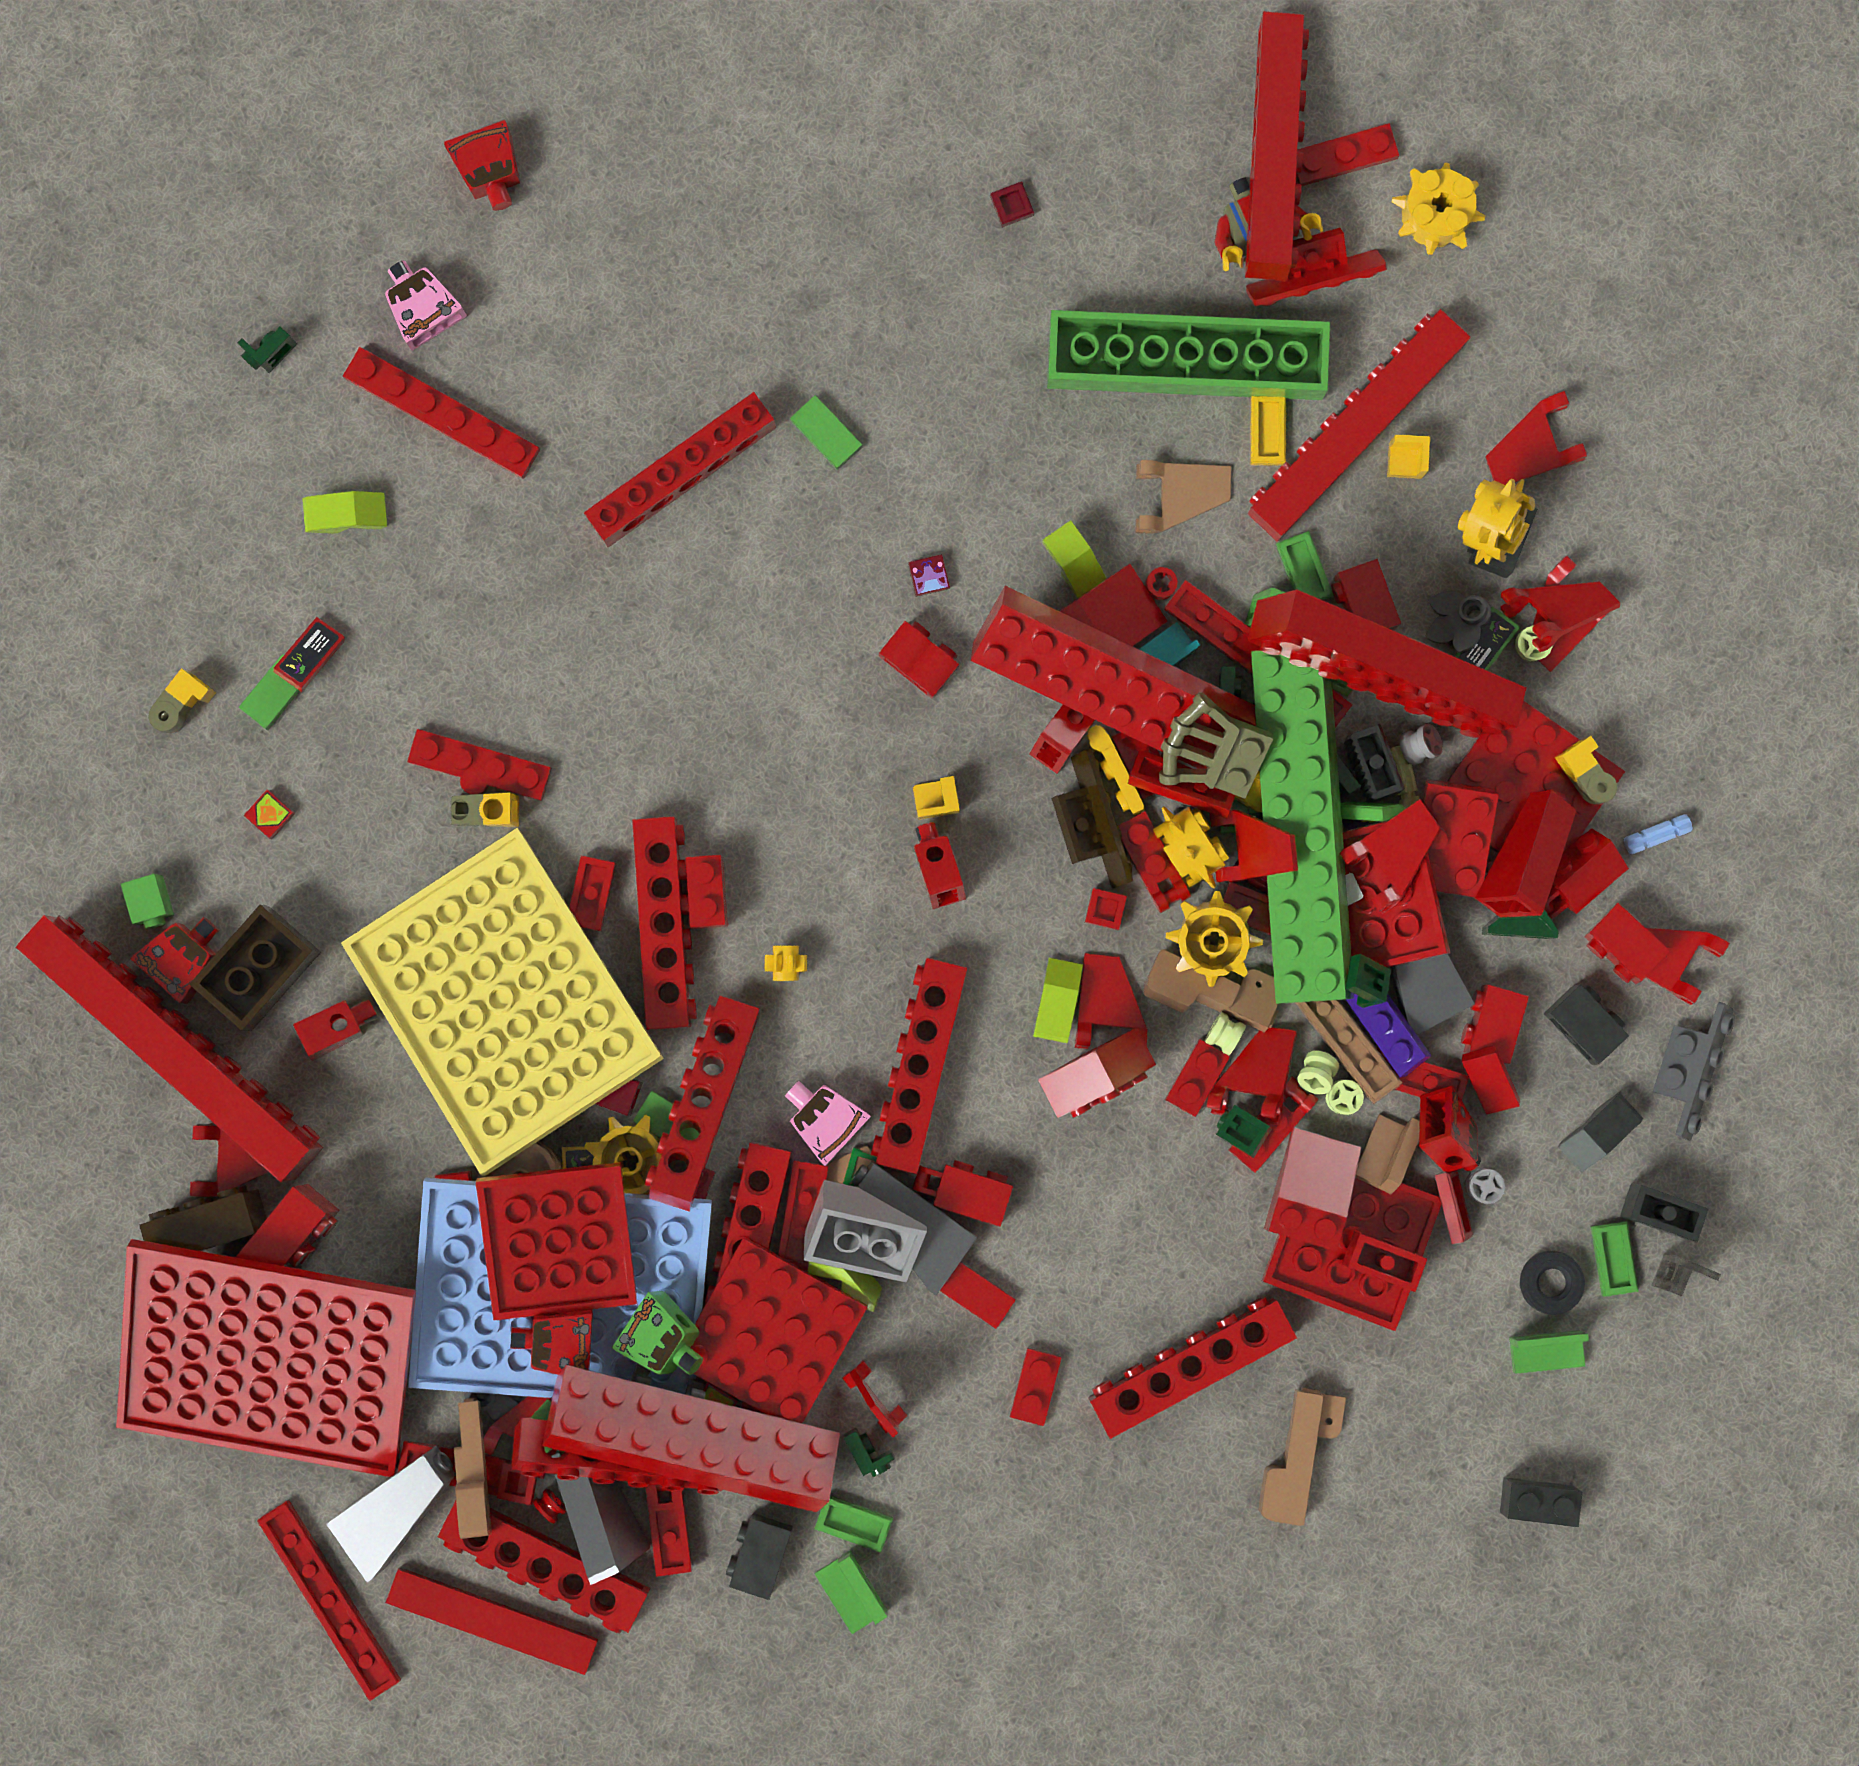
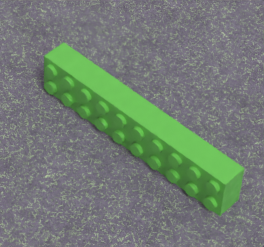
[1251,650,1354,1004]

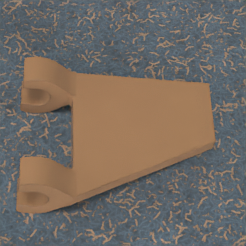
[1135,460,1231,534]

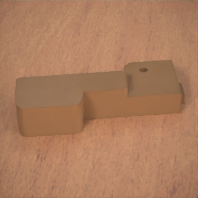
[1144,949,1278,1032]
[1258,1387,1346,1526]
[454,1398,492,1539]

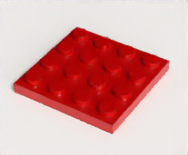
[1447,701,1626,853]
[1343,821,1451,968]
[476,1162,637,1321]
[1261,1178,1442,1332]
[690,1236,868,1423]

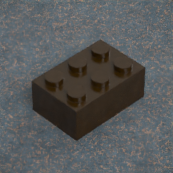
[189,904,321,1031]
[139,1185,267,1251]

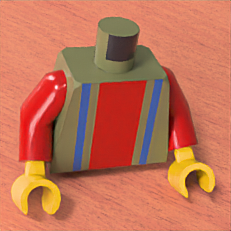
[1214,177,1323,271]

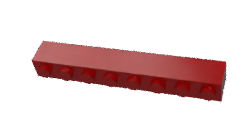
[1245,11,1309,281]
[1247,309,1471,542]

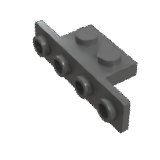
[1653,1002,1735,1141]

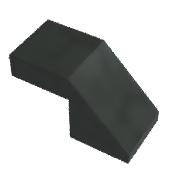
[1558,1092,1643,1173]

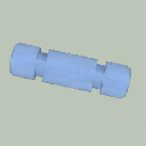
[1624,814,1693,854]

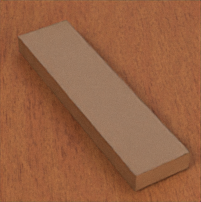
[1295,1000,1402,1105]

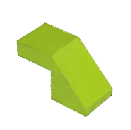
[302,491,387,534]
[1042,520,1107,598]
[1033,958,1083,1044]
[808,1261,882,1312]

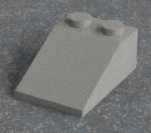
[804,1180,927,1282]

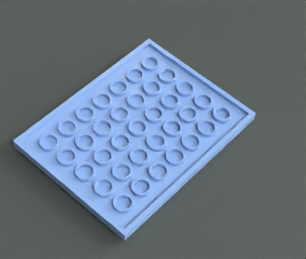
[408,1178,712,1398]

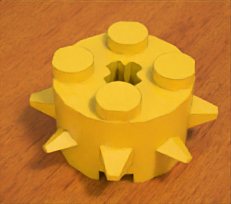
[1392,163,1485,255]
[1457,479,1535,565]
[1153,806,1229,888]
[1166,891,1263,987]
[584,1115,662,1195]

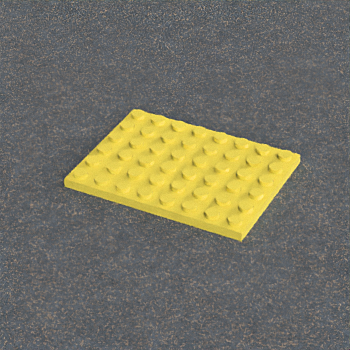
[341,828,664,1176]

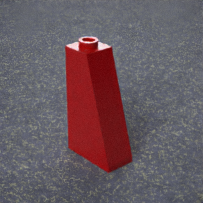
[1475,789,1577,917]

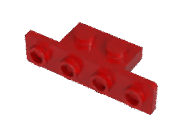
[1246,227,1387,306]

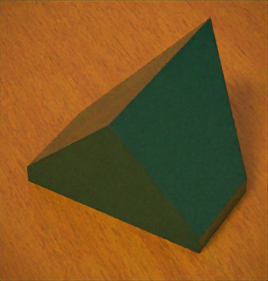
[1482,909,1559,939]

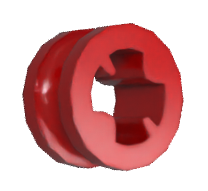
[1146,567,1178,600]
[533,1488,567,1524]

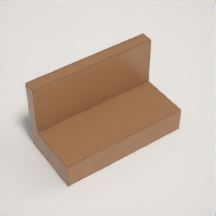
[1355,1114,1420,1194]

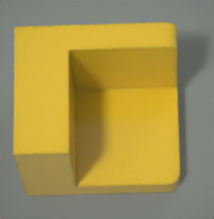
[1387,435,1430,479]
[913,776,960,820]

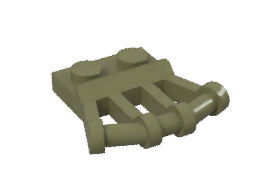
[1159,692,1273,798]

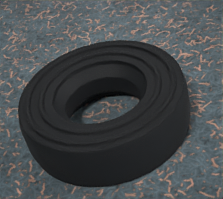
[1520,1251,1585,1315]

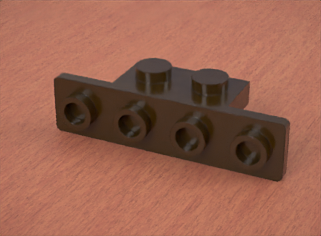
[1051,749,1133,889]

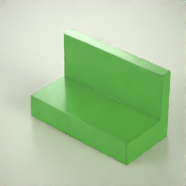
[1509,1330,1589,1374]
[814,1550,888,1634]

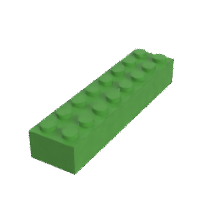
[1047,310,1330,400]

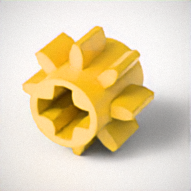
[764,945,807,981]

